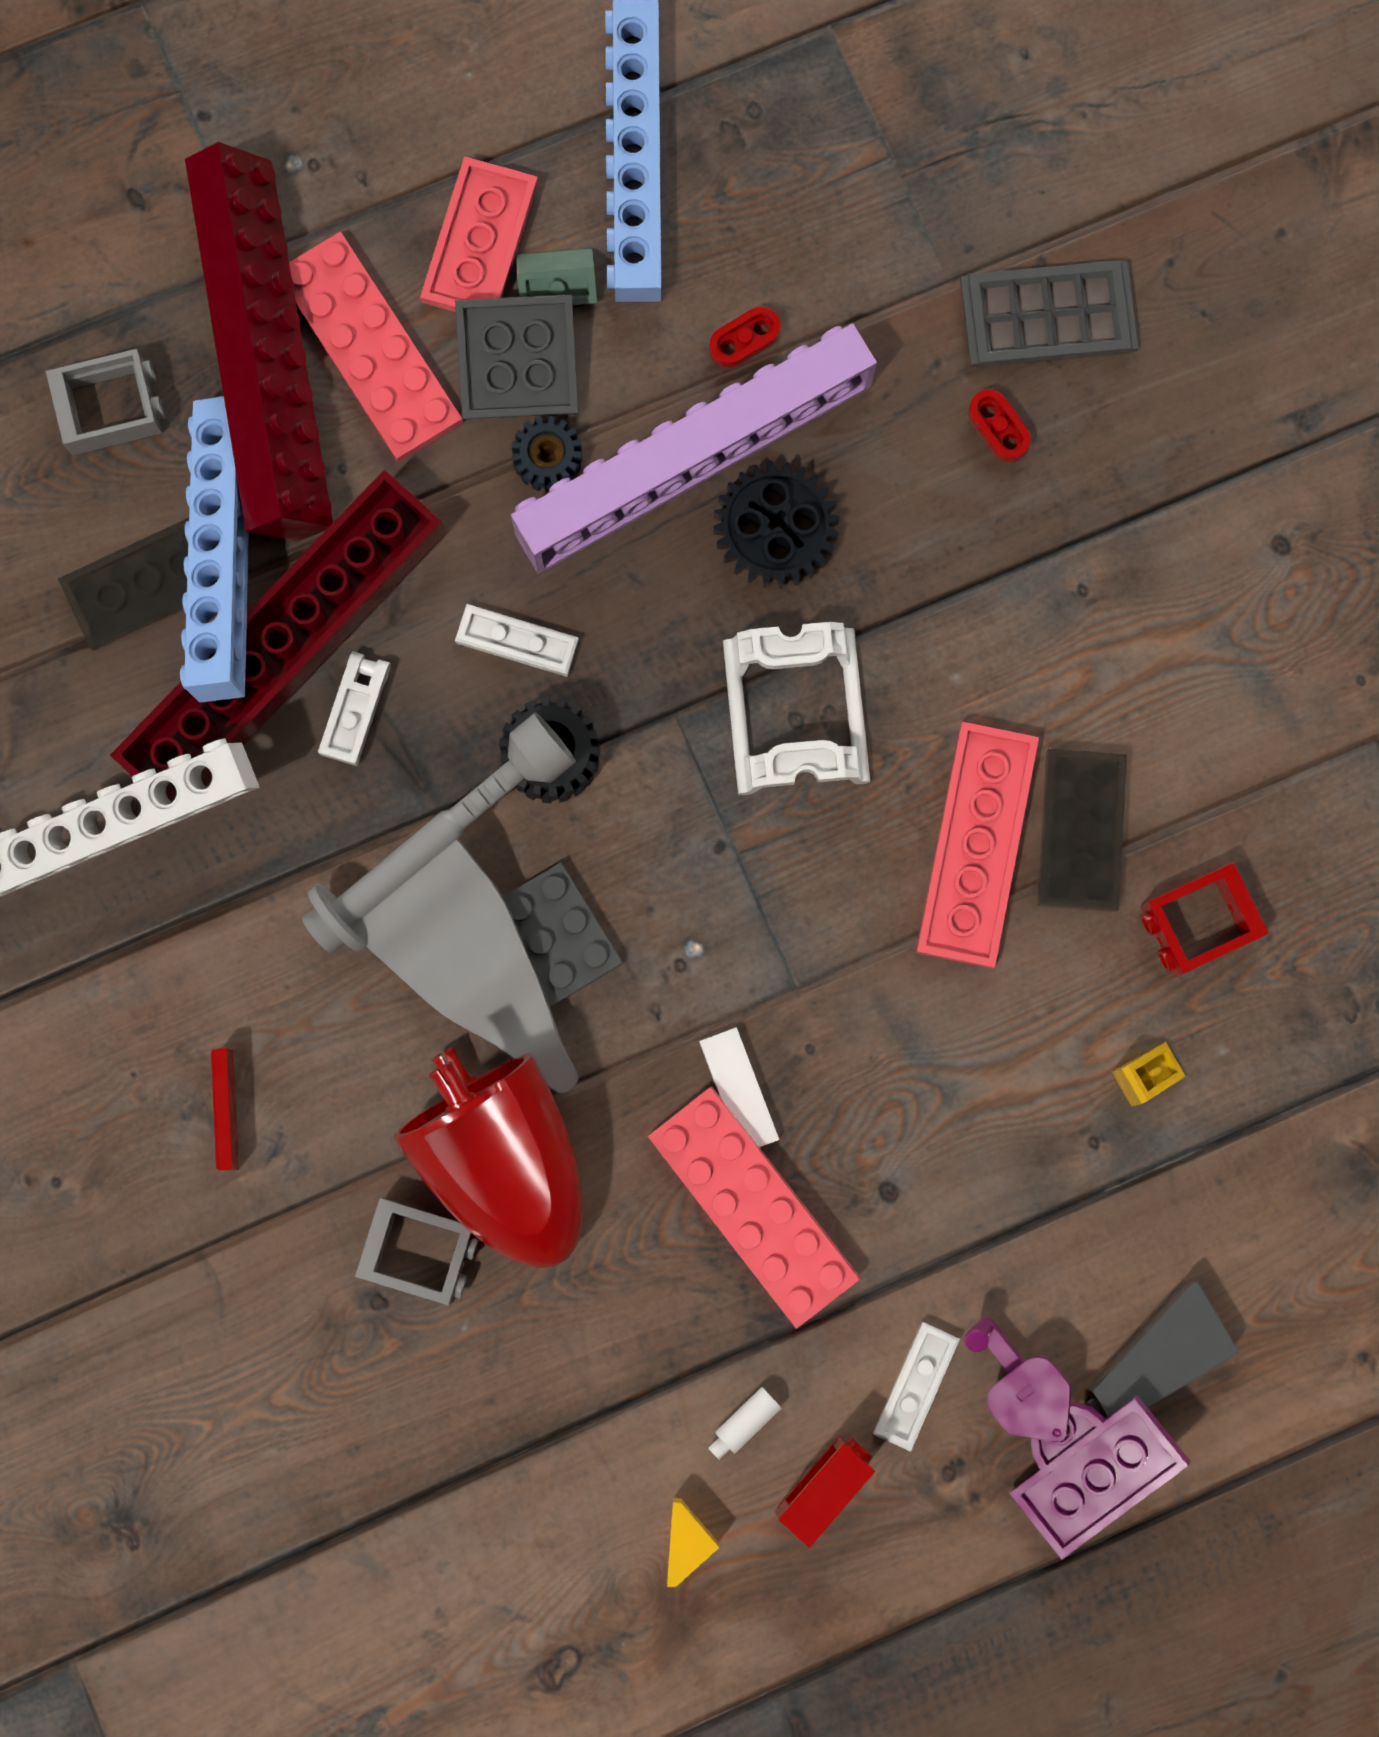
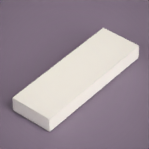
[455,604,579,677]
[699,1027,779,1147]
[873,1322,960,1452]

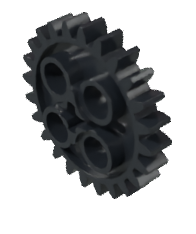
[713,461,839,589]

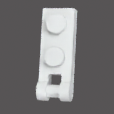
[318,651,391,766]

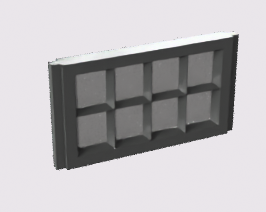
[960,260,1139,368]

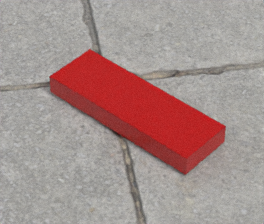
[211,1048,239,1171]

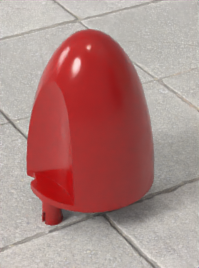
[393,1047,583,1268]

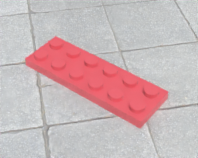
[289,231,463,463]
[916,722,1039,969]
[647,1086,861,1329]

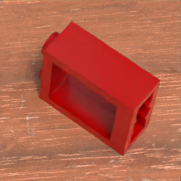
[1140,862,1269,977]
[774,1436,876,1548]

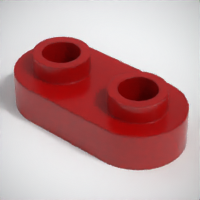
[709,306,781,368]
[968,389,1031,462]

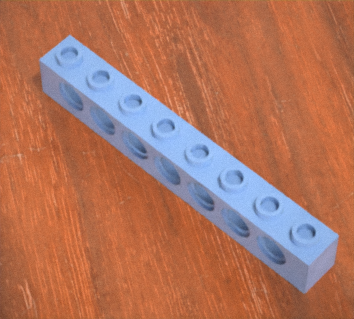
[605,0,661,302]
[180,396,249,703]

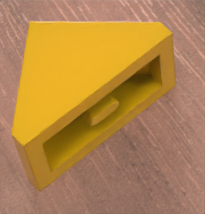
[1112,1042,1186,1107]
[667,1498,719,1587]

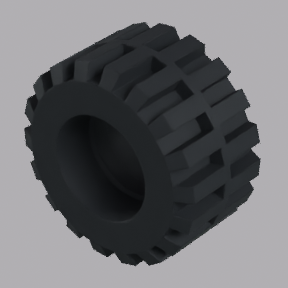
[499,698,600,804]

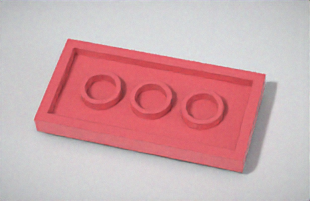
[420,156,538,312]

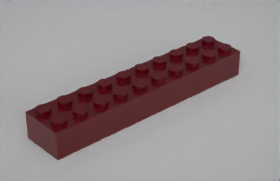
[185,142,333,541]
[110,469,446,802]

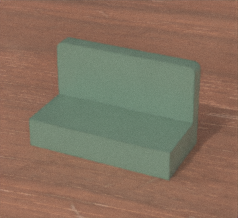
[516,248,597,305]

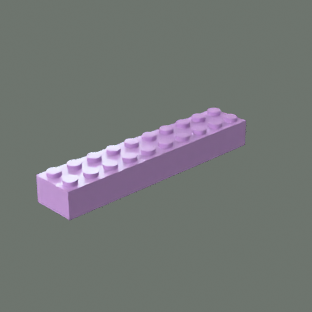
[511,323,877,574]

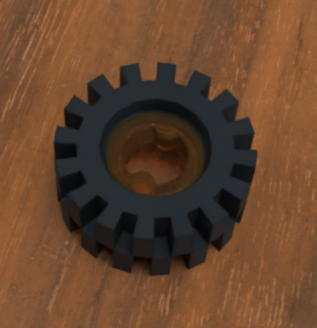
[512,416,582,492]

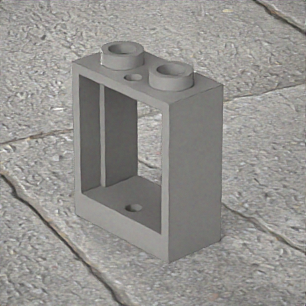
[46,349,165,456]
[355,1198,479,1305]

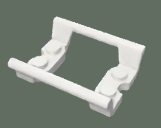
[723,622,871,795]

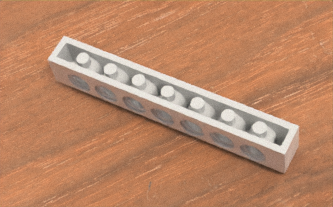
[0,738,260,897]

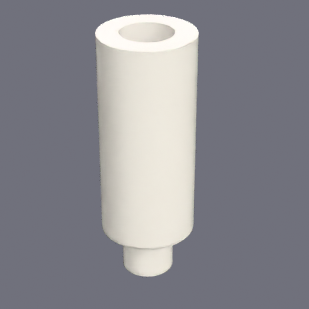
[708,1387,782,1460]

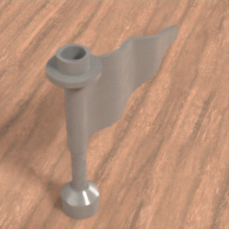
[302,712,579,1093]

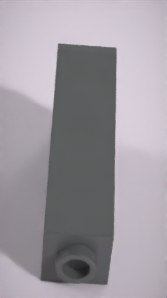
[1087,1280,1240,1418]

